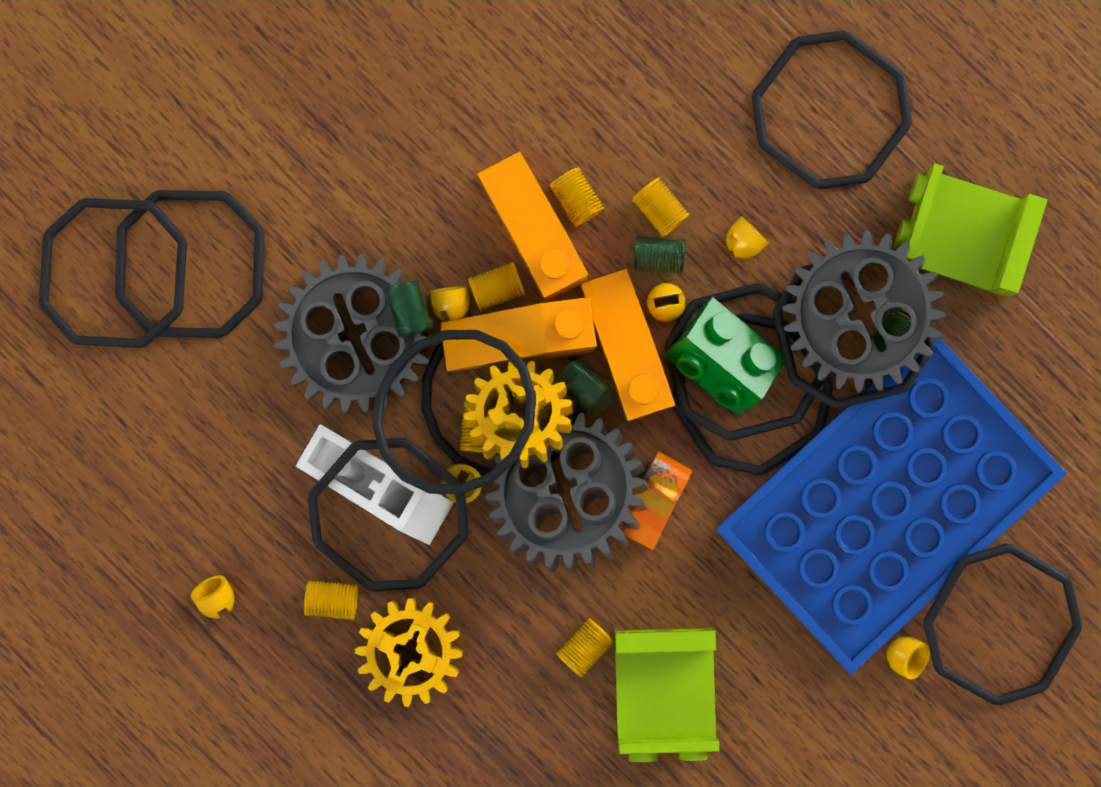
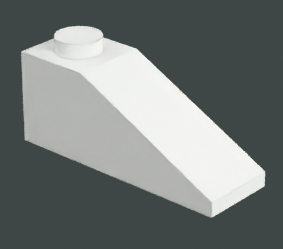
[296,424,454,545]

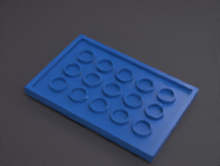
[715,338,1067,675]

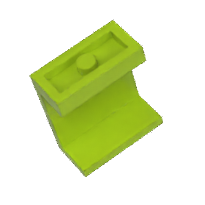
[894,163,1048,298]
[614,628,719,762]

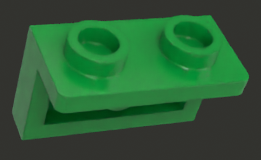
[665,297,785,415]

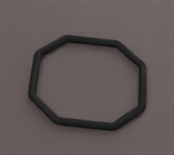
[752,30,912,189]
[115,190,264,338]
[39,198,187,348]
[773,264,935,409]
[664,283,824,441]
[672,313,833,475]
[308,438,469,591]
[923,543,1082,705]

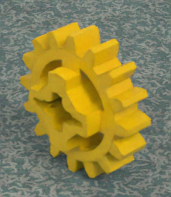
[464,360,573,468]
[355,598,463,707]

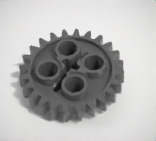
[782,231,946,392]
[274,254,434,414]
[486,413,648,573]

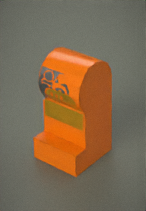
[622,451,693,550]

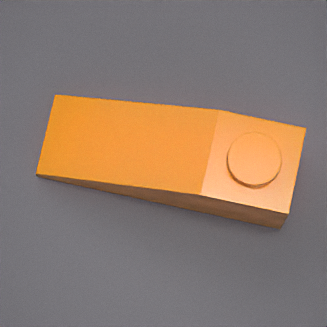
[477,152,589,303]
[580,269,675,423]
[440,297,597,372]

